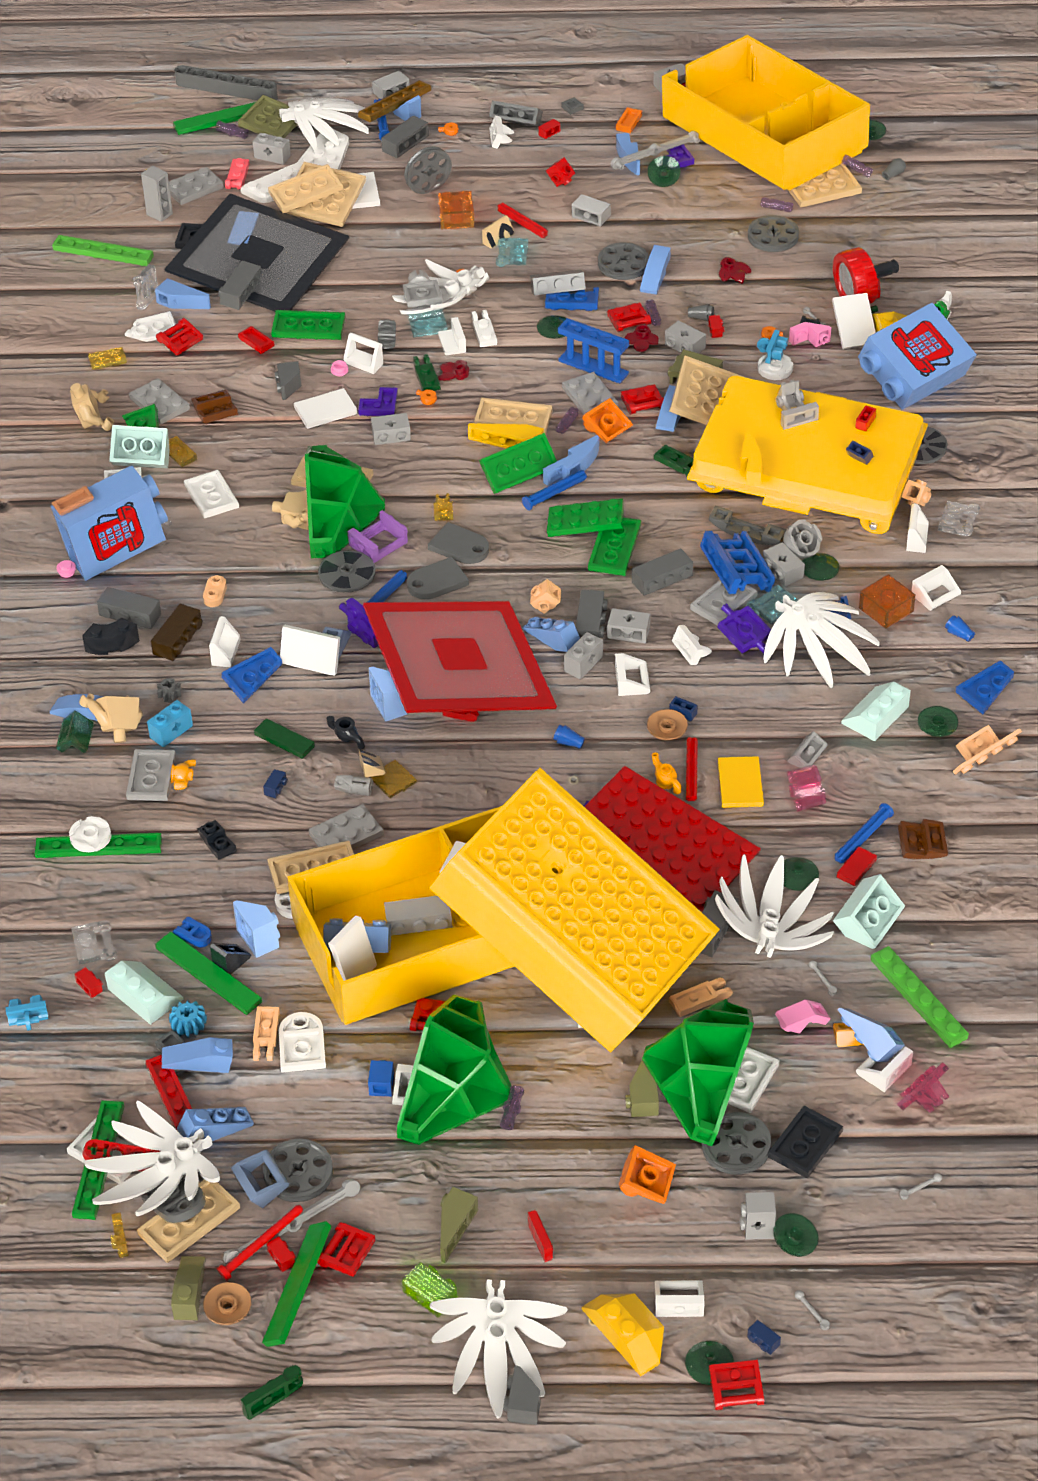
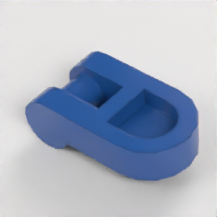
[173,917,212,947]

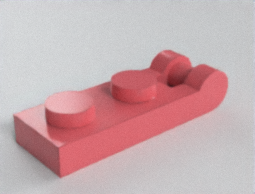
[225,158,250,190]

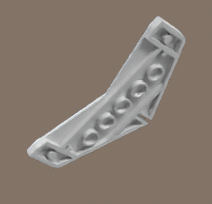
[241,129,349,203]

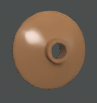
[647,709,688,740]
[203,1282,251,1325]

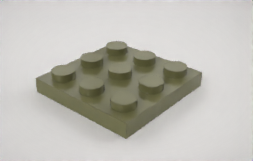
[238,95,297,138]

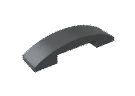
[709,505,786,545]

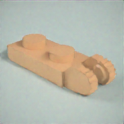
[669,977,733,1017]
[253,1006,280,1061]

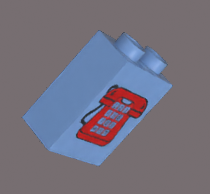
[858,303,977,410]
[50,465,168,581]

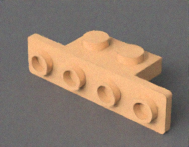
[953,725,1022,775]

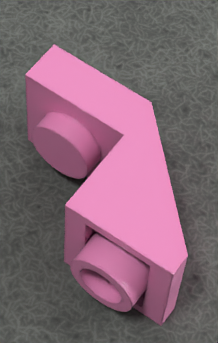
[789,322,831,347]
[775,1000,831,1033]

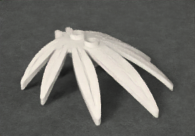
[279,97,369,150]
[392,259,489,314]
[764,592,879,688]
[715,855,834,958]
[84,1101,220,1216]
[430,1280,568,1418]

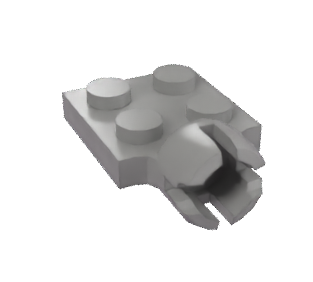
[403,270,442,308]

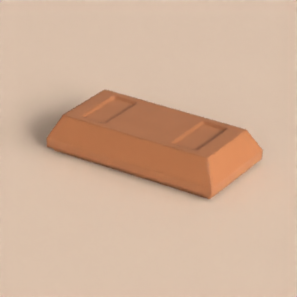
[52,486,94,516]

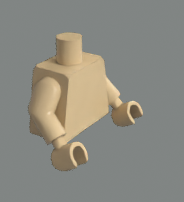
[70,383,114,431]
[272,489,309,530]
[79,694,143,743]

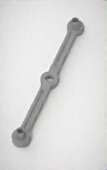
[611,131,700,170]
[223,1179,360,1265]

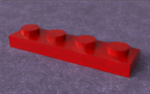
[145,1055,192,1131]

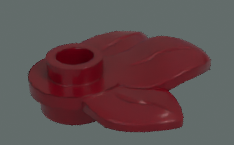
[719,257,751,284]
[624,325,659,352]
[438,360,470,381]

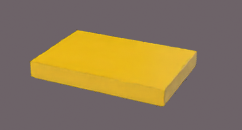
[718,756,764,808]

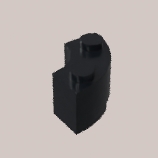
[82,618,140,655]

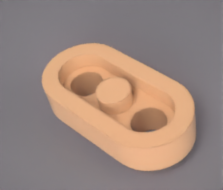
[203,575,227,607]

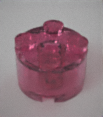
[787,765,826,812]

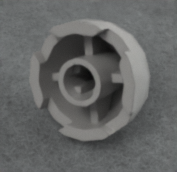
[783,519,822,559]

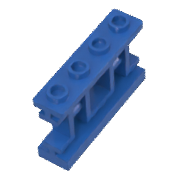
[700,531,775,594]

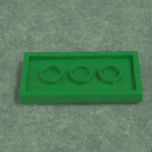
[271,310,345,340]
[479,433,557,494]
[547,498,624,537]
[588,517,641,576]

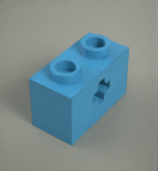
[147,700,193,748]

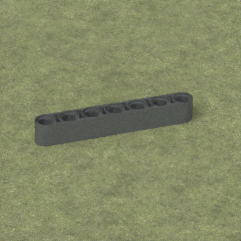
[174,65,278,100]

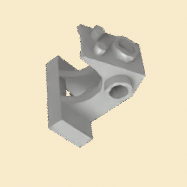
[776,379,819,430]

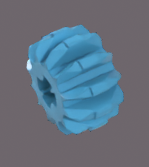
[169,1000,207,1038]

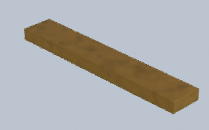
[358,80,431,122]

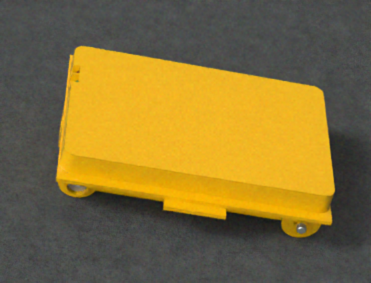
[687,376,928,534]

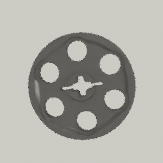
[404,146,452,194]
[748,215,799,252]
[598,242,649,280]
[702,1112,771,1175]
[263,1139,333,1202]

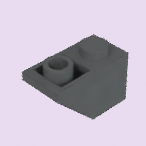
[274,361,302,400]
[503,1366,541,1425]

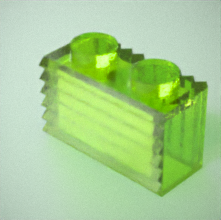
[402,1262,457,1318]

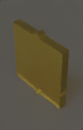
[369,760,417,798]

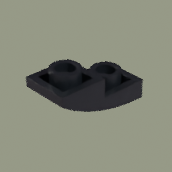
[197,820,237,860]

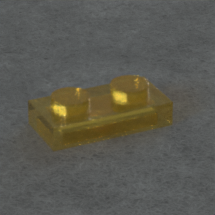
[88,347,127,370]
[169,436,197,467]

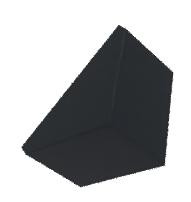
[210,943,251,975]

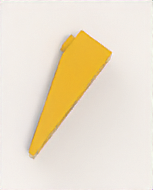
[468,423,544,449]

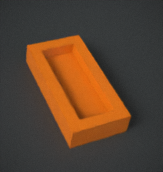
[616,107,642,133]

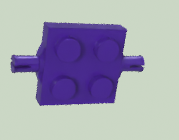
[339,597,379,648]
[717,603,771,654]

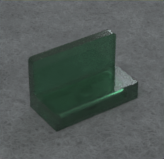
[56,710,94,753]

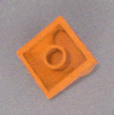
[582,398,633,443]
[619,1145,676,1204]

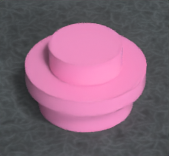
[331,360,348,376]
[57,560,76,578]

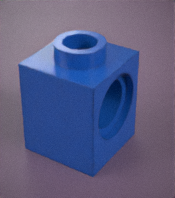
[368,1060,394,1097]

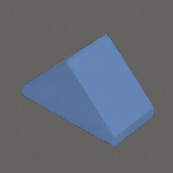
[393,95,421,121]

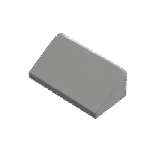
[787,731,828,771]

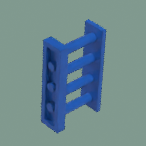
[558,318,629,384]

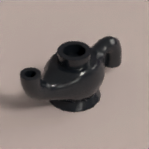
[326,716,365,750]

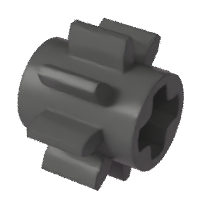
[157,678,181,703]

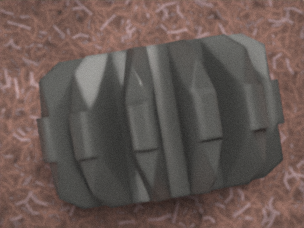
[378,319,396,349]

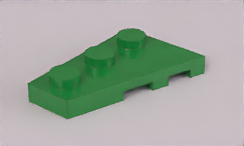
[122,404,159,428]

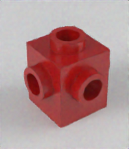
[546,157,575,187]

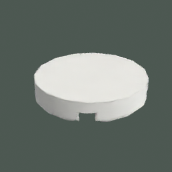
[757,354,793,380]
[69,816,112,852]

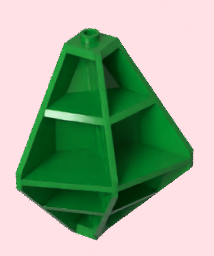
[305,445,385,559]
[397,995,514,1145]
[642,999,754,1146]

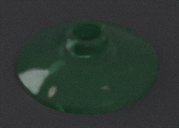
[869,119,886,140]
[647,156,681,187]
[537,315,567,339]
[802,553,839,581]
[918,706,958,737]
[783,857,819,891]
[773,1213,819,1257]
[685,1341,734,1385]

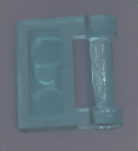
[496,238,529,267]
[407,309,448,338]
[747,585,798,624]

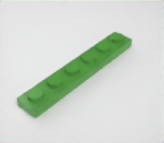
[52,235,154,266]
[871,946,969,1048]

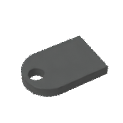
[428,522,489,564]
[407,557,469,599]
[141,1175,206,1223]

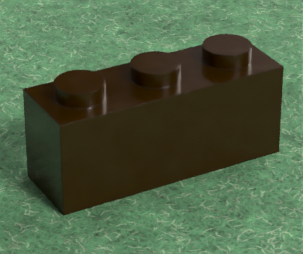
[151,604,203,661]

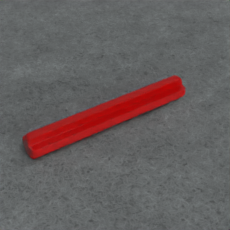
[497,202,548,238]
[686,737,698,802]

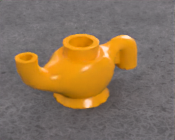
[652,752,681,794]
[171,759,196,790]

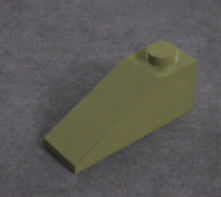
[625,1060,659,1117]
[440,1187,478,1263]
[171,1256,206,1320]

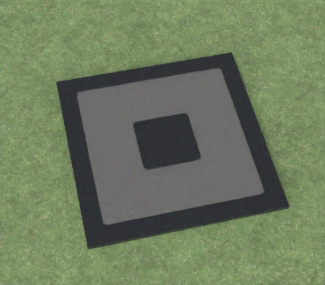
[164,194,349,312]

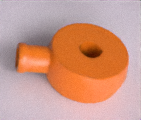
[438,122,459,136]
[761,326,783,340]
[416,389,437,405]

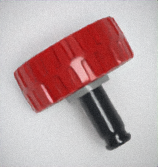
[833,247,899,304]

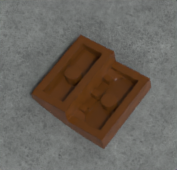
[191,390,238,424]
[898,819,948,859]

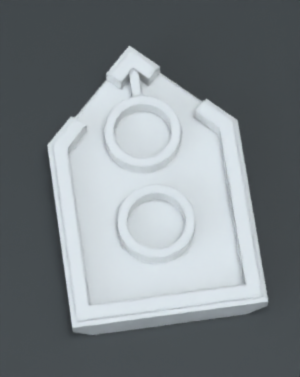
[125,311,180,342]

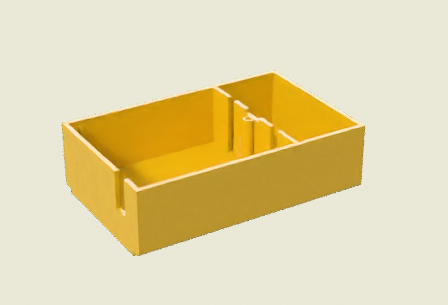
[662,35,870,190]
[429,767,720,1053]
[287,806,515,1025]

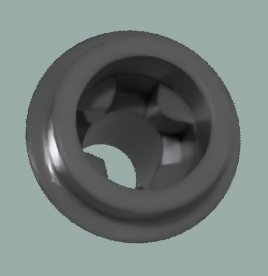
[882,158,906,180]
[688,304,715,321]

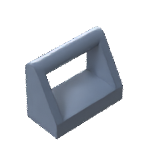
[231,1150,289,1208]

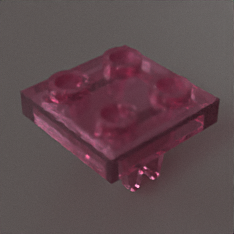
[897,1062,949,1113]

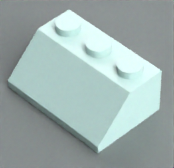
[109,425,170,468]
[841,681,911,741]
[833,874,905,949]
[105,960,184,1025]

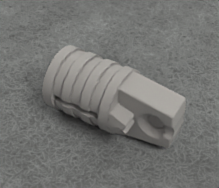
[334,775,373,796]

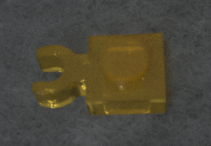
[434,493,453,521]
[110,1212,129,1258]

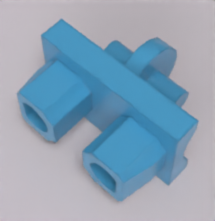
[757,330,788,364]
[5,995,49,1031]

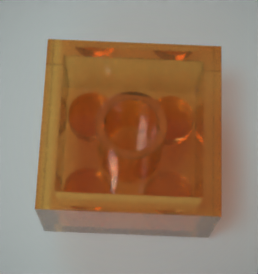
[438,191,474,230]
[859,574,916,629]

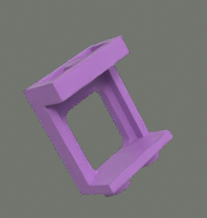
[348,510,408,563]

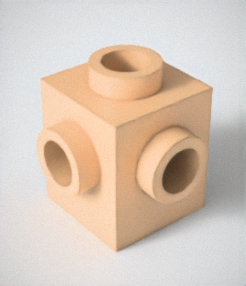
[902,479,931,506]
[530,579,561,614]

